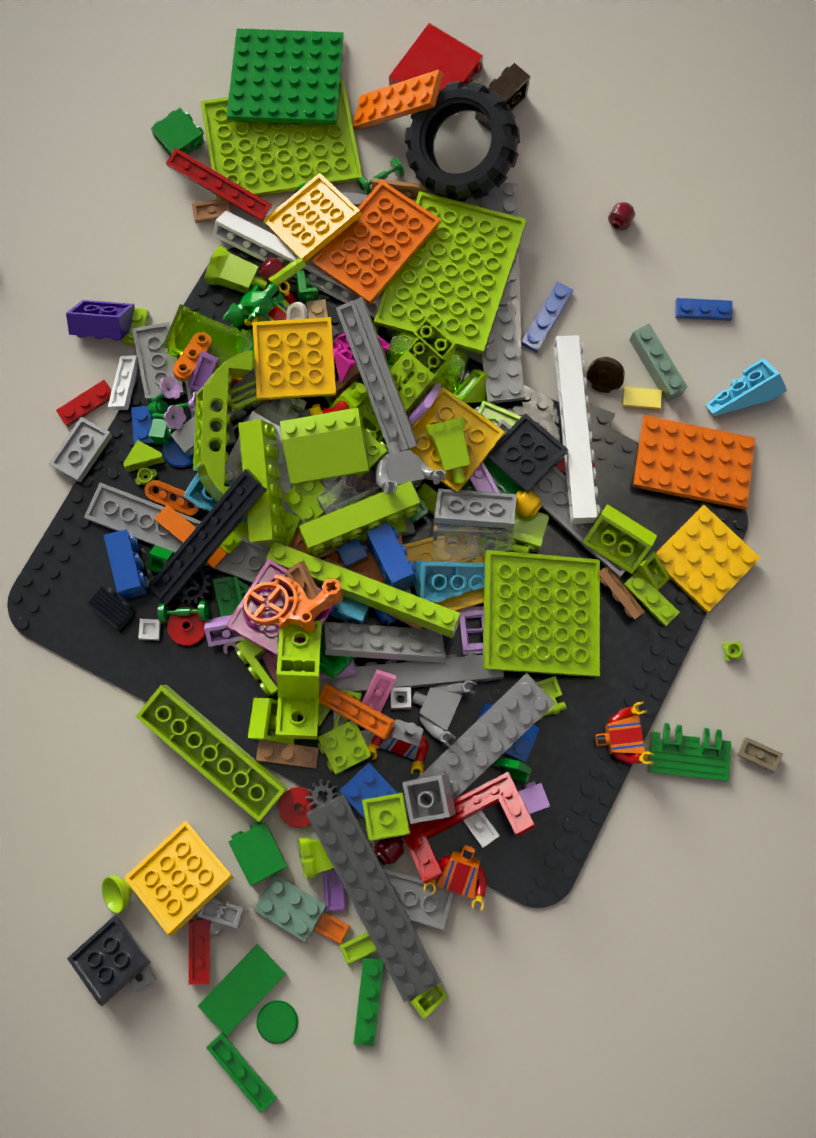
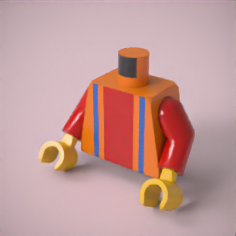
[595,702,654,765]
[423,846,487,911]

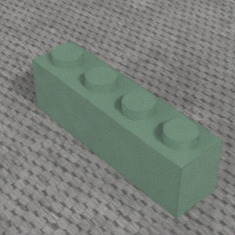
[629,324,688,402]

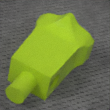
[204,245,268,294]
[425,417,470,485]
[297,837,334,880]

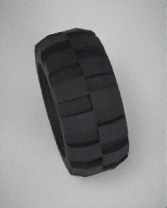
[404,81,520,202]

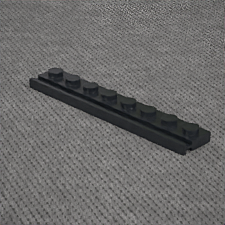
[148,469,268,606]

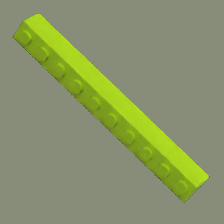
[266,542,460,638]

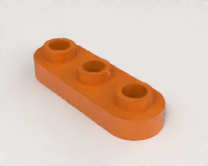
[173,332,212,381]
[145,480,201,515]

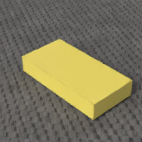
[622,387,662,410]

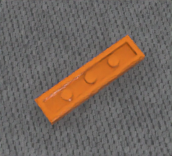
[155,504,227,569]
[319,683,396,740]

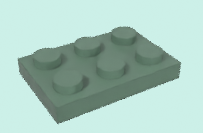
[254,874,328,943]

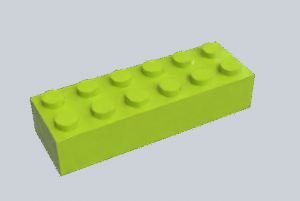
[238,419,287,545]
[299,481,420,556]

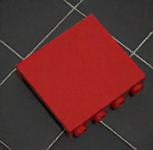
[389,23,484,90]

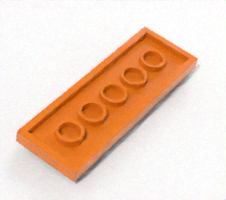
[352,70,443,130]

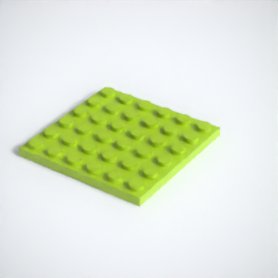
[483,550,600,677]

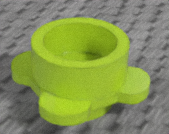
[135,466,157,485]
[722,641,743,661]

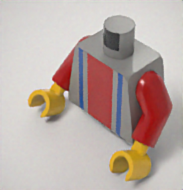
[367,720,429,776]

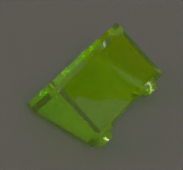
[162,304,254,369]
[387,331,469,391]

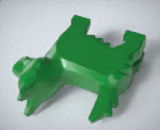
[223,284,284,331]

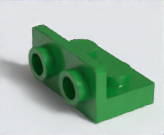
[296,270,318,308]

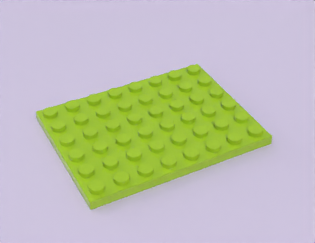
[200,79,362,200]
[374,191,527,354]

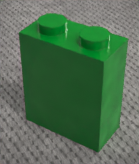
[228,822,288,886]

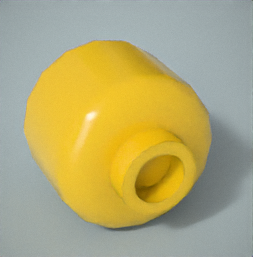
[516,490,542,518]

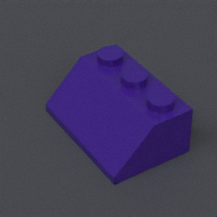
[66,300,135,341]

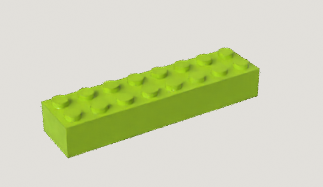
[135,685,288,822]

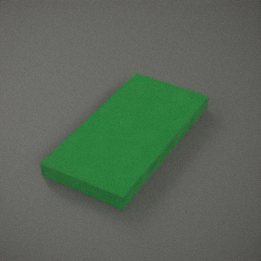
[197,944,286,1037]

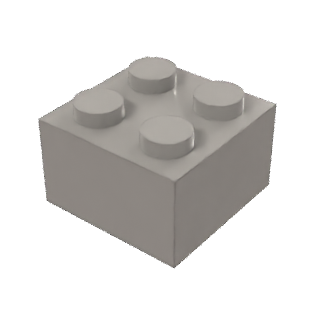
[403,773,456,824]

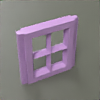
[408,383,442,426]
[459,606,484,655]

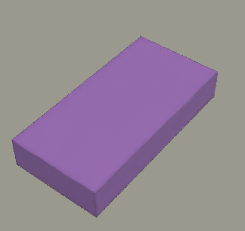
[188,351,220,391]
[323,869,346,912]

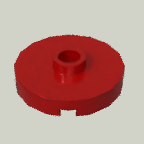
[167,607,205,646]
[278,787,317,828]

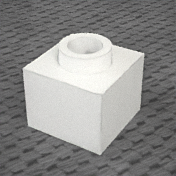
[391,687,411,710]

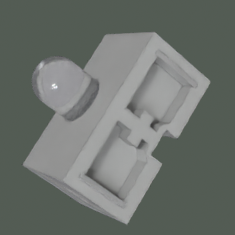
[197,898,245,937]

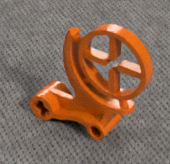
[244,575,343,632]

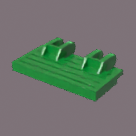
[648,723,731,782]

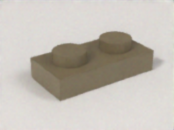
[737,737,783,773]

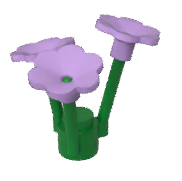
[148,377,197,429]

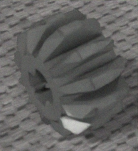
[305,779,340,808]

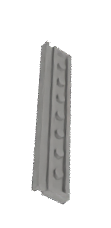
[336,297,418,451]

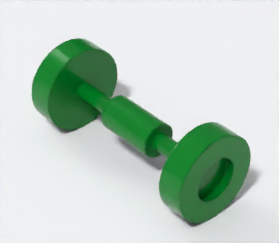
[357,158,404,195]
[158,601,210,623]

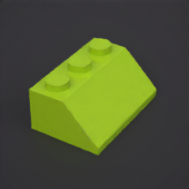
[582,504,657,574]

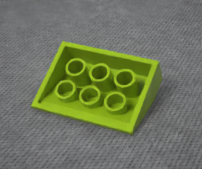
[280,408,369,485]

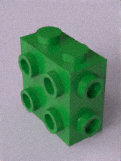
[151,108,205,156]

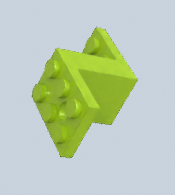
[276,621,322,739]
[236,639,278,699]

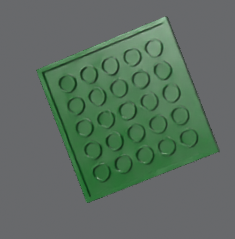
[226,28,344,125]

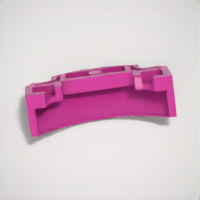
[333,333,393,382]

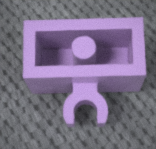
[204,615,245,654]

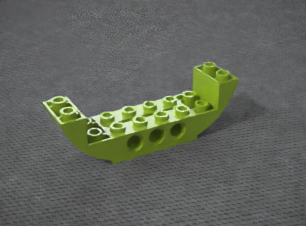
[359,317,456,442]
[193,350,255,502]

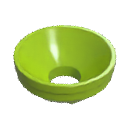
[101,875,132,914]

